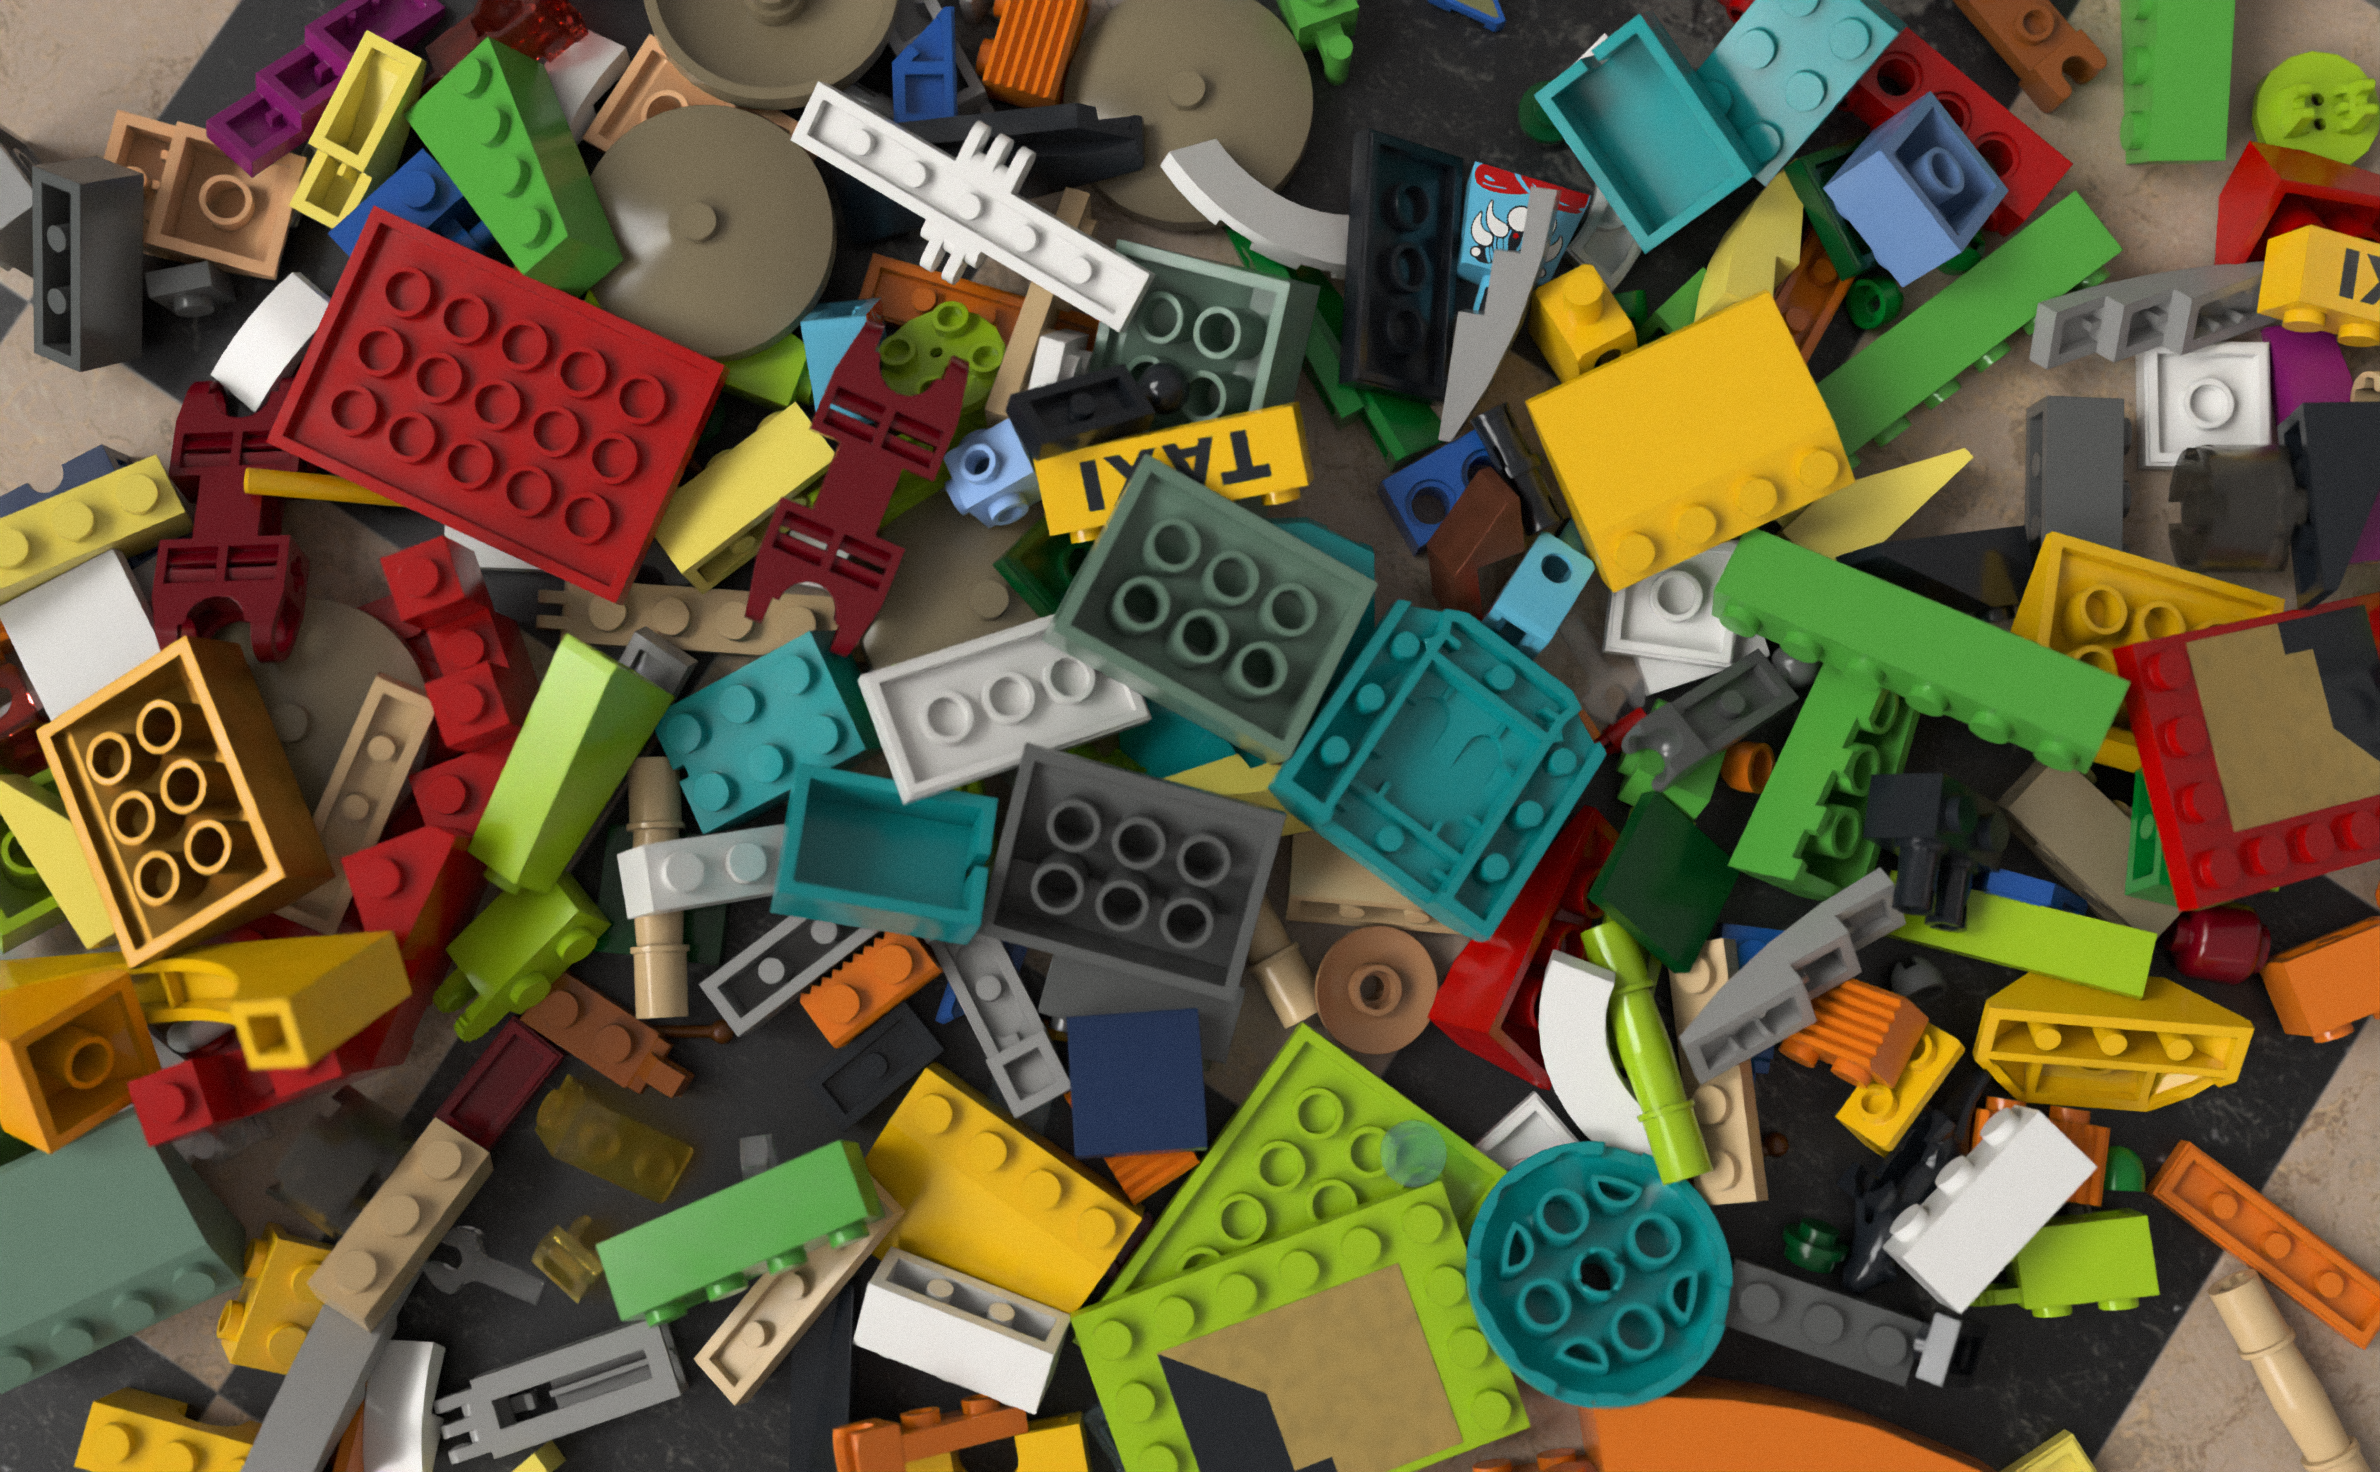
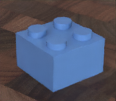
[1823,91,2009,288]

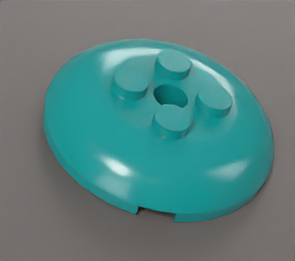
[1466,1141,1733,1409]

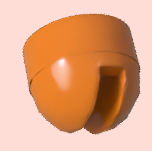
[1720,741,1775,794]

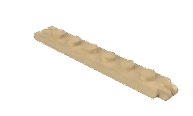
[535,581,868,665]

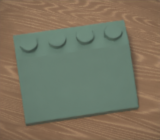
[1089,239,1321,518]
[1041,454,1379,765]
[0,1106,246,1394]

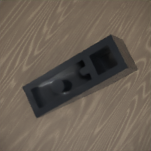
[2277,402,2380,610]
[1836,525,2034,624]

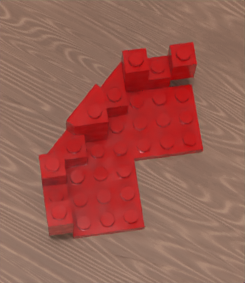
[127,535,540,1148]

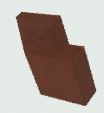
[1426,466,1525,621]

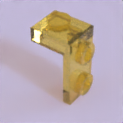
[534,1074,693,1204]

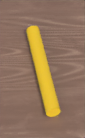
[244,468,407,508]

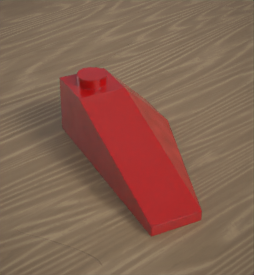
[2214,141,2380,265]
[1427,805,1620,1091]

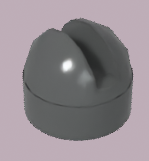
[1890,955,1949,1009]

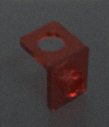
[0,663,50,778]

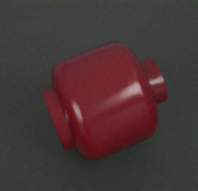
[2162,901,2271,985]

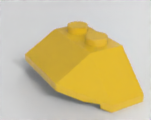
[1972,972,2255,1112]

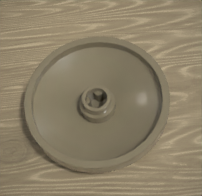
[644,0,900,110]
[1063,0,1313,231]
[590,105,837,363]
[859,491,1045,672]
[211,598,439,831]

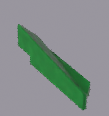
[1221,225,1447,473]

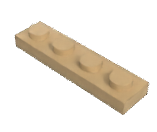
[984,187,1099,429]
[272,672,435,935]
[1668,938,1769,1205]
[694,1174,906,1406]

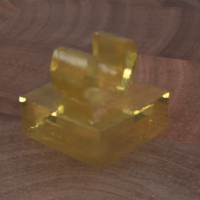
[531,1215,611,1304]

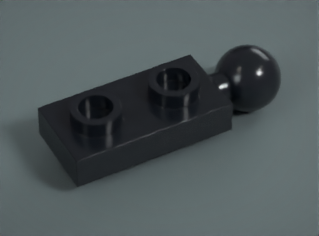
[1005,362,1190,461]

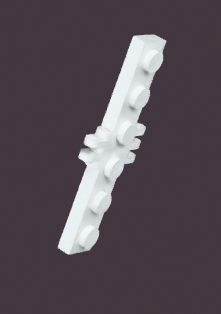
[790,81,1156,332]

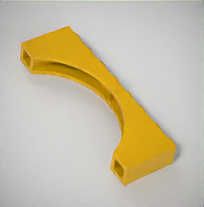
[0,931,412,1069]

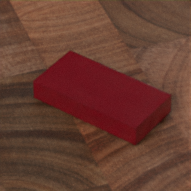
[432,1015,569,1152]

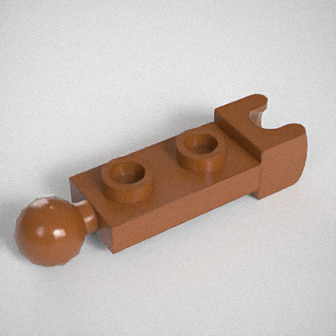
[1953,0,2107,114]

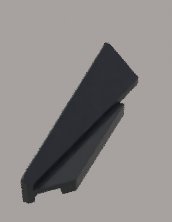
[830,103,1145,244]
[789,1276,861,1472]

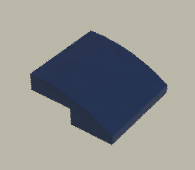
[1066,1008,1207,1160]

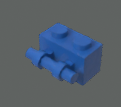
[327,148,498,258]

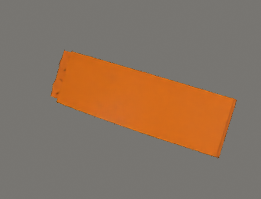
[1472,1375,1997,1472]

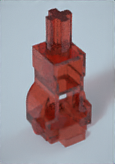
[418,0,589,100]

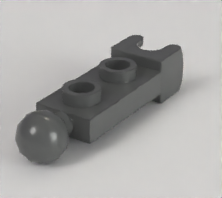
[1621,645,1821,792]

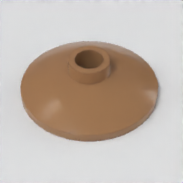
[1315,925,1438,1055]

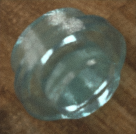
[1380,1120,1447,1187]

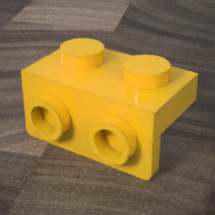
[1835,1022,1965,1158]
[216,1222,336,1375]

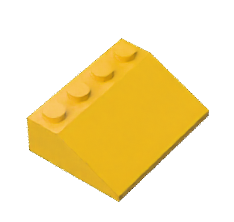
[1525,289,1856,593]
[2010,531,2285,773]
[864,1061,1146,1314]

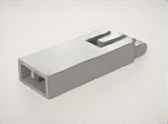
[433,1320,689,1464]

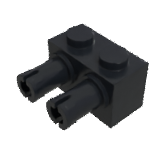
[1863,773,2009,932]

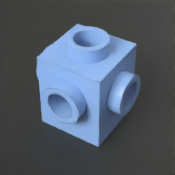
[944,418,1042,529]

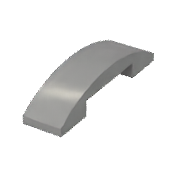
[924,874,1071,1119]

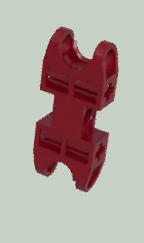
[744,318,969,658]
[152,377,321,663]

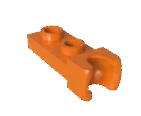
[833,1394,1029,1472]

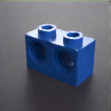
[1377,429,1496,557]

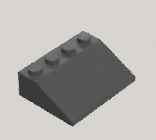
[977,742,1287,1003]

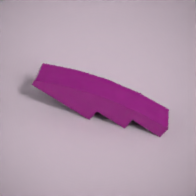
[206,0,445,178]
[2260,325,2380,565]

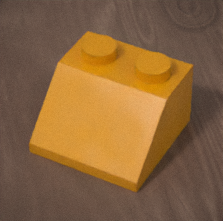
[0,969,162,1154]

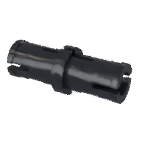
[1470,402,1565,537]

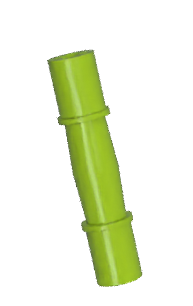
[1580,921,1714,1186]

